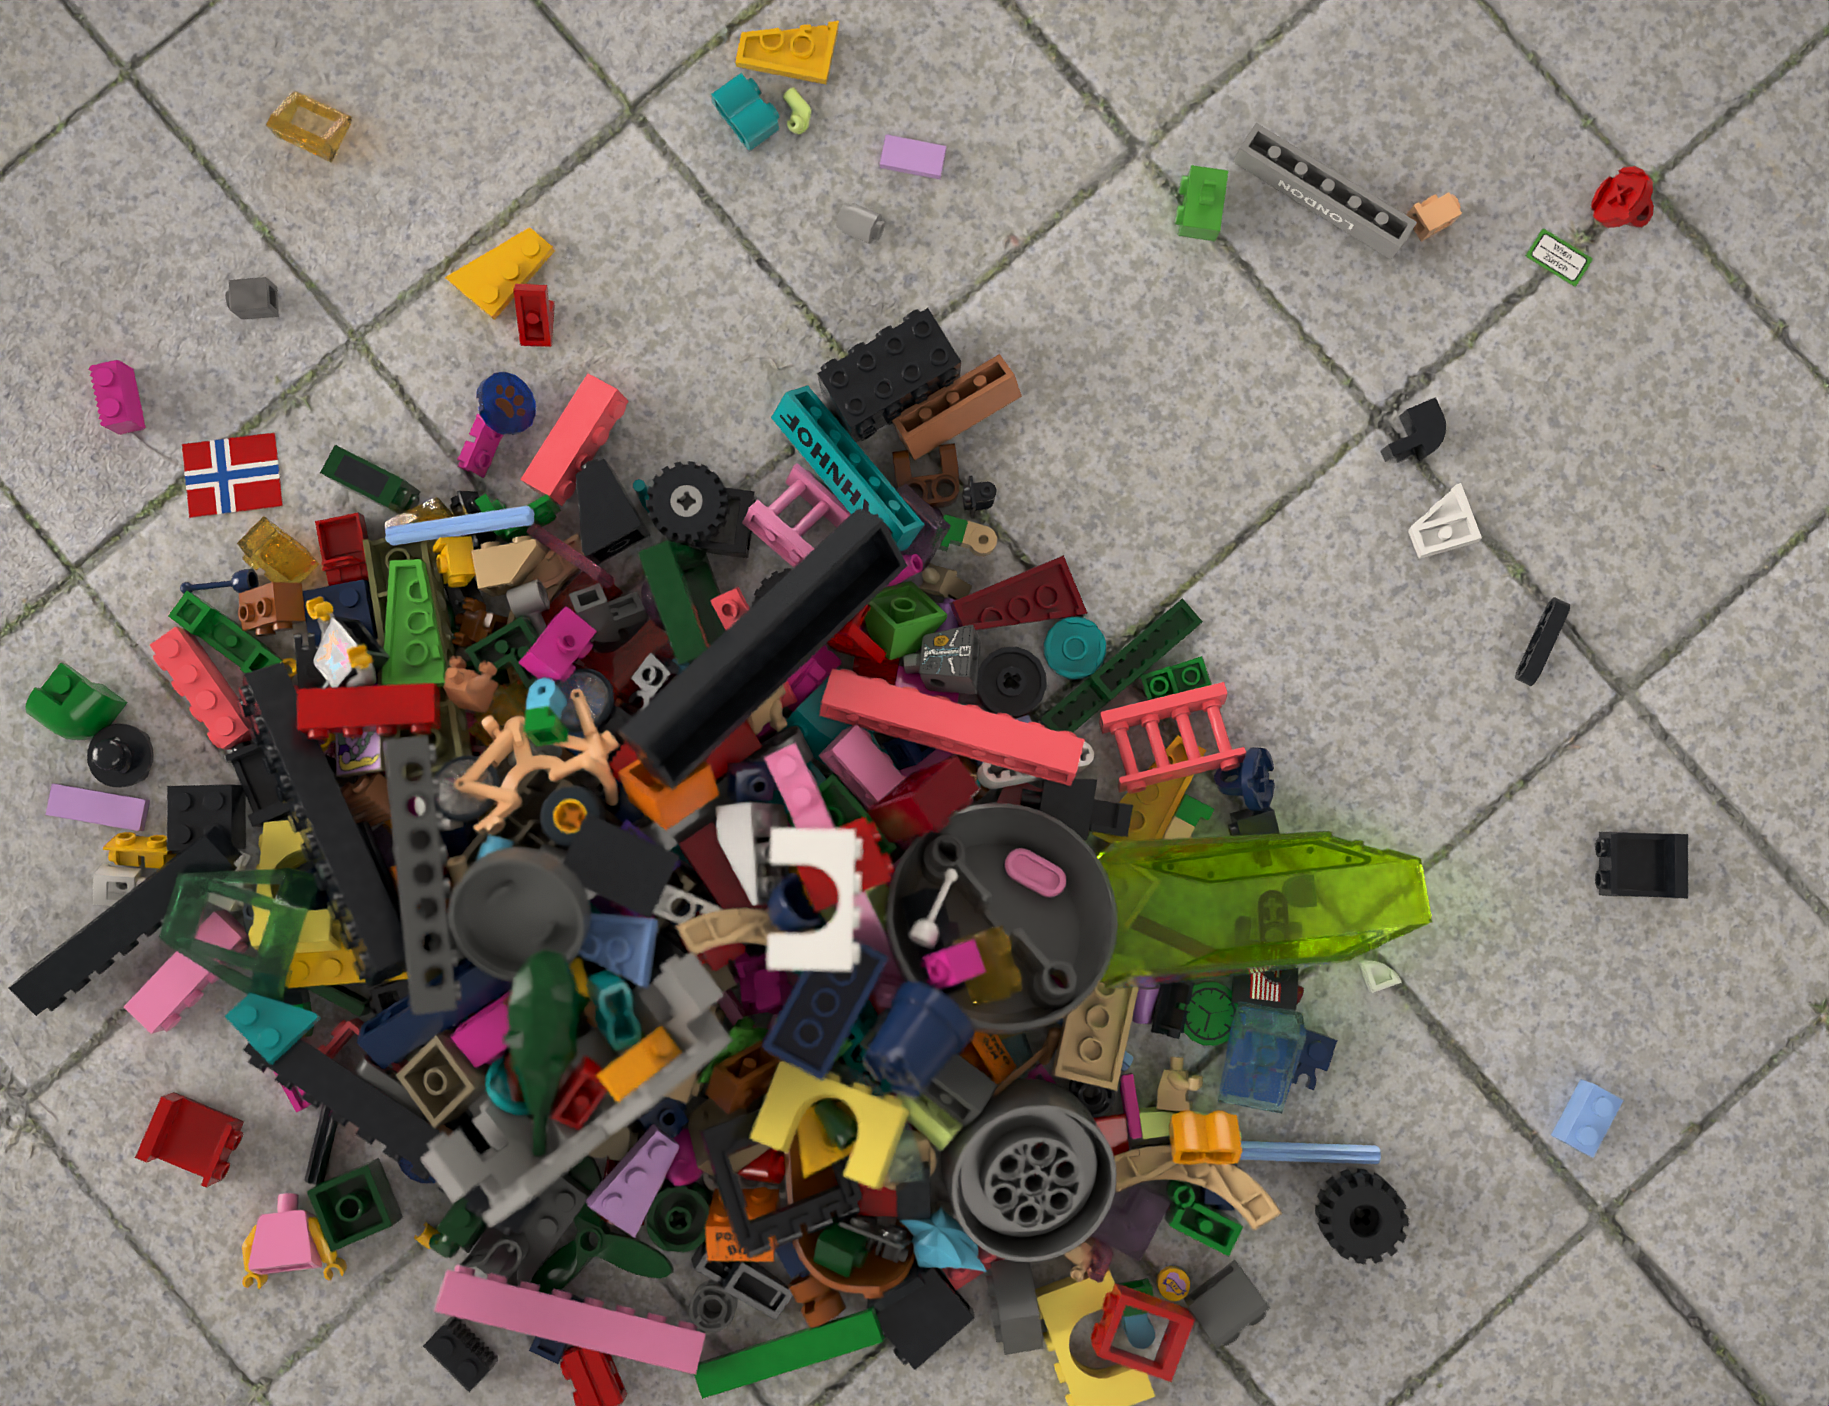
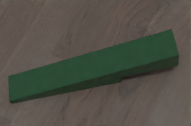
[1037,598,1203,733]

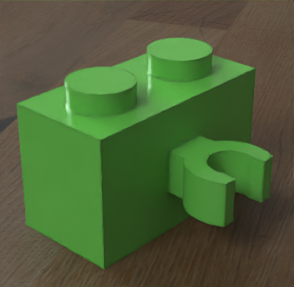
[1175,165,1229,241]

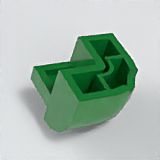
[25,662,128,740]

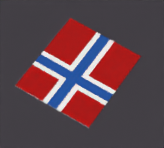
[182,432,283,518]

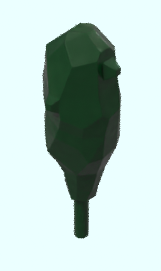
[503,950,585,1156]

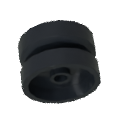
[976,647,1047,719]

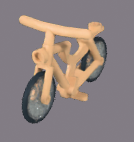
[434,668,619,836]

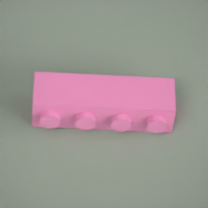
[818,724,917,850]
[124,910,249,1034]

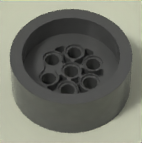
[941,1079,1117,1262]

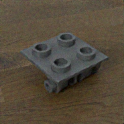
[839,1215,913,1263]

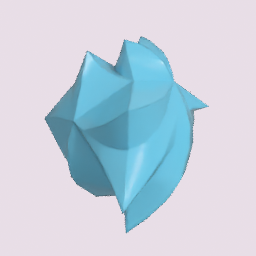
[900,1207,988,1272]

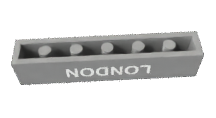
[1233,123,1417,260]

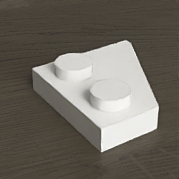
[1408,483,1482,559]

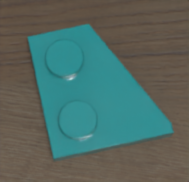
[224,993,321,1065]

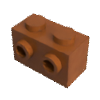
[238,582,306,637]
[706,1040,784,1115]

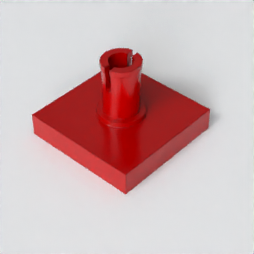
[827,604,887,664]

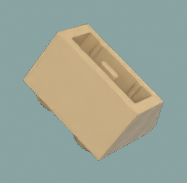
[472,536,549,597]

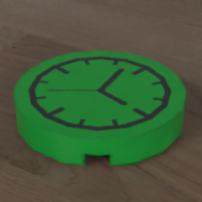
[1179,981,1241,1046]

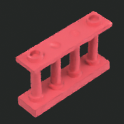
[1099,682,1246,794]

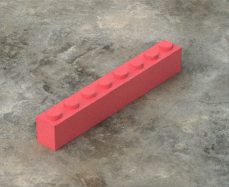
[820,668,1085,786]

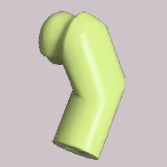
[783,87,812,134]

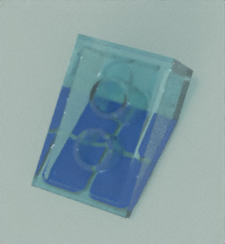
[1218,1001,1307,1114]

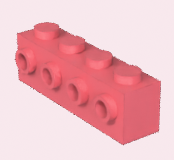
[520,374,629,506]
[149,627,252,750]

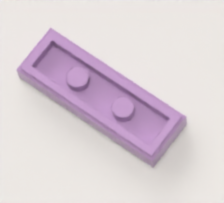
[45,783,150,831]

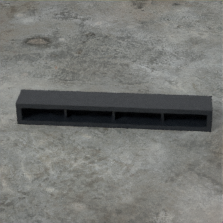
[9,825,242,1016]

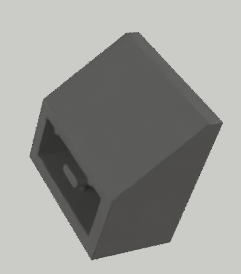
[1184,1260,1270,1348]

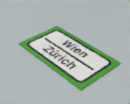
[1526,228,1593,287]

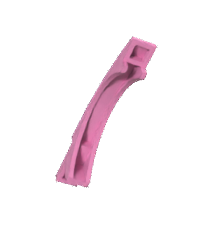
[764,743,902,978]

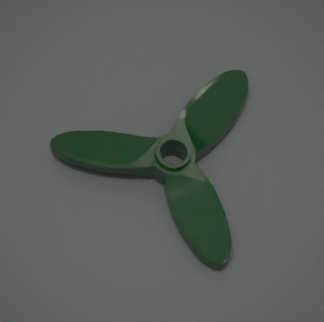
[530,1153,674,1295]

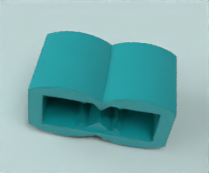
[711,73,780,151]
[587,970,641,1051]

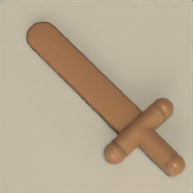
[993,1027,1061,1097]

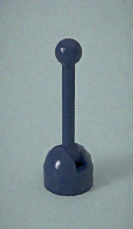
[180,569,259,594]

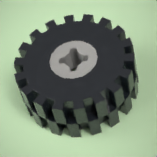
[646,461,730,546]

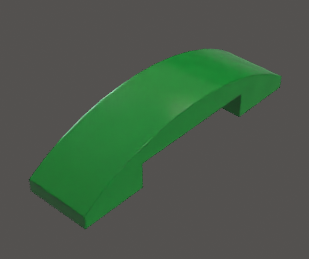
[168,591,283,673]

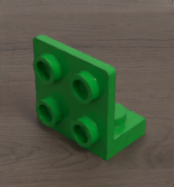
[475,494,561,543]

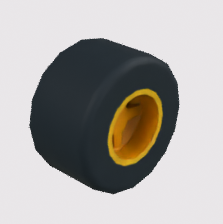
[541,786,605,846]

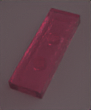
[527,523,615,590]

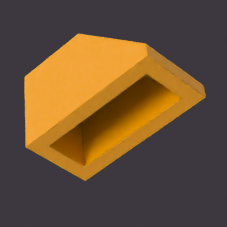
[597,1025,682,1102]

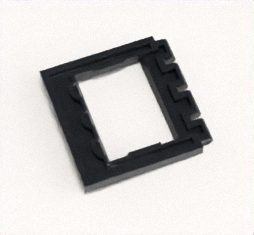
[700,1099,863,1259]

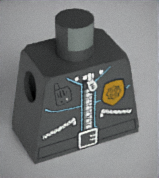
[904,625,981,694]

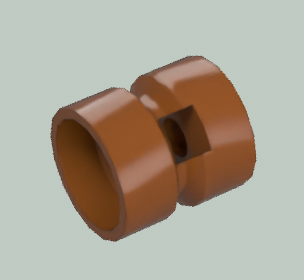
[788,1273,846,1328]

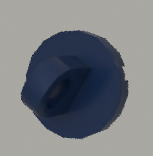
[1214,747,1275,811]

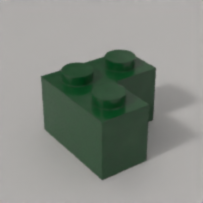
[465,616,539,690]

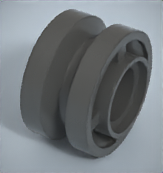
[690,1280,738,1332]

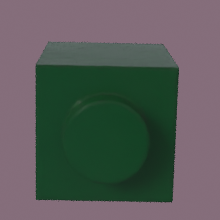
[813,1217,869,1278]

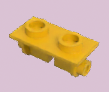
[103,832,176,869]

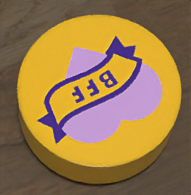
[1156,1266,1190,1301]

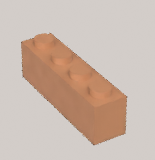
[892,354,1022,461]

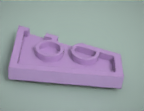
[586,1124,680,1238]

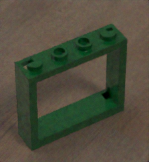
[637,540,726,666]

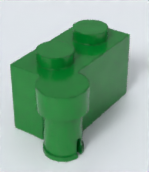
[1164,1180,1243,1256]

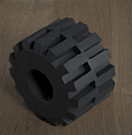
[1315,1168,1409,1265]

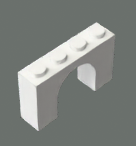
[767,828,862,971]

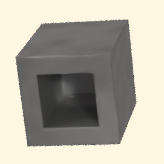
[225,277,279,320]

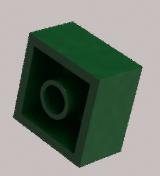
[307,1158,403,1252]

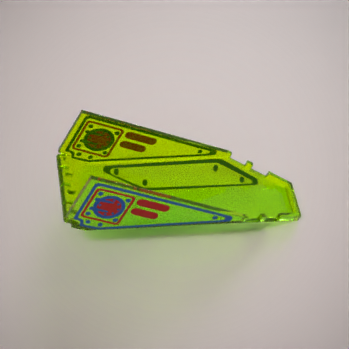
[1096,831,1433,989]

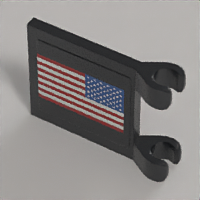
[1231,916,1302,1011]

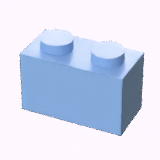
[1551,1079,1624,1158]

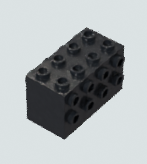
[817,308,962,443]

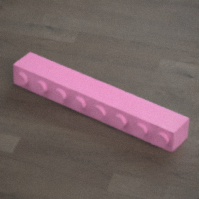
[434,1265,706,1374]

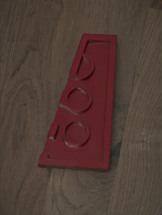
[949,555,1088,631]

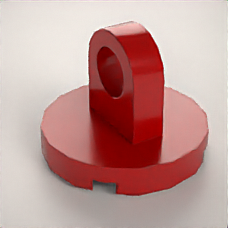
[1591,166,1654,228]

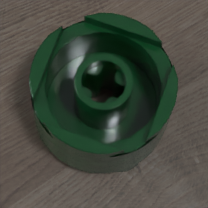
[646,1182,712,1253]

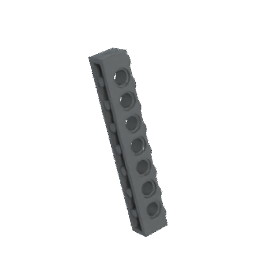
[383,736,461,1015]

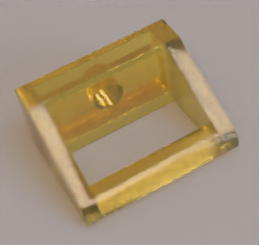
[266,91,352,163]

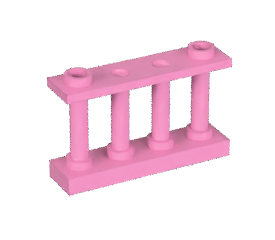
[742,463,851,567]

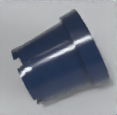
[863,982,975,1099]

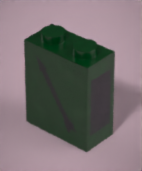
[320,445,421,519]

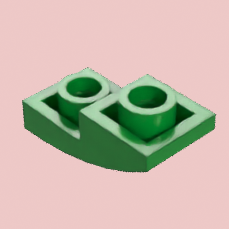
[1140,656,1212,700]

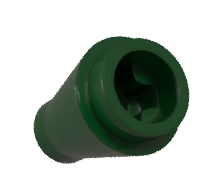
[814,1098,858,1150]

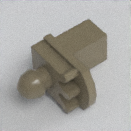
[919,563,972,600]

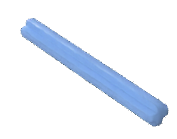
[385,506,535,546]
[1240,1141,1381,1164]

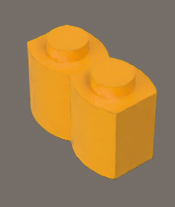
[1169,1110,1242,1165]

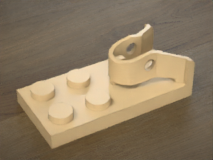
[1051,954,1144,1090]

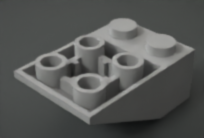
[716,802,789,905]

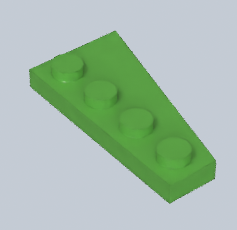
[381,559,447,687]

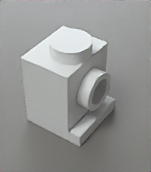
[93,863,146,906]

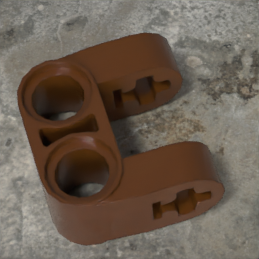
[892,443,960,511]

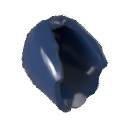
[768,873,822,934]

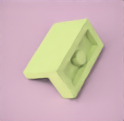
[896,1093,963,1151]

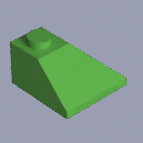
[865,581,947,660]

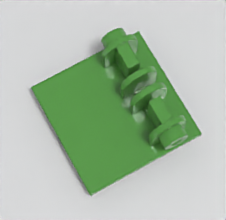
[697,1016,769,1083]

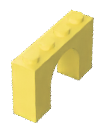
[249,820,343,955]
[750,1060,910,1190]
[1035,1263,1155,1406]

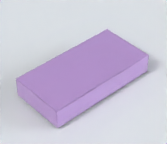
[880,135,946,180]

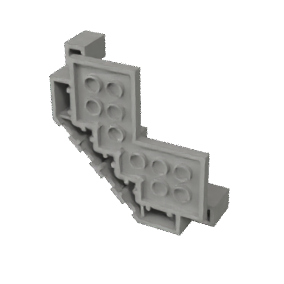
[420,952,733,1227]

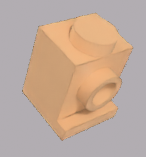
[1406,192,1462,242]

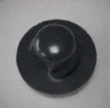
[87,724,154,788]

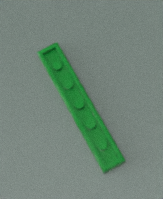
[694,1307,885,1399]

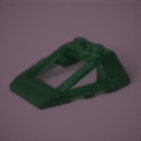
[159,868,318,1003]

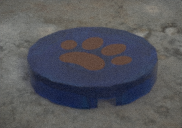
[476,372,536,435]

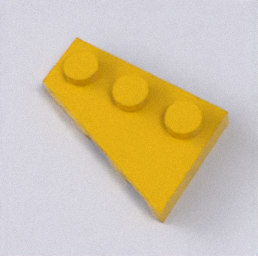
[735,21,839,85]
[445,227,555,320]
[797,1095,894,1178]

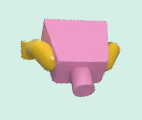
[242,1193,347,1289]

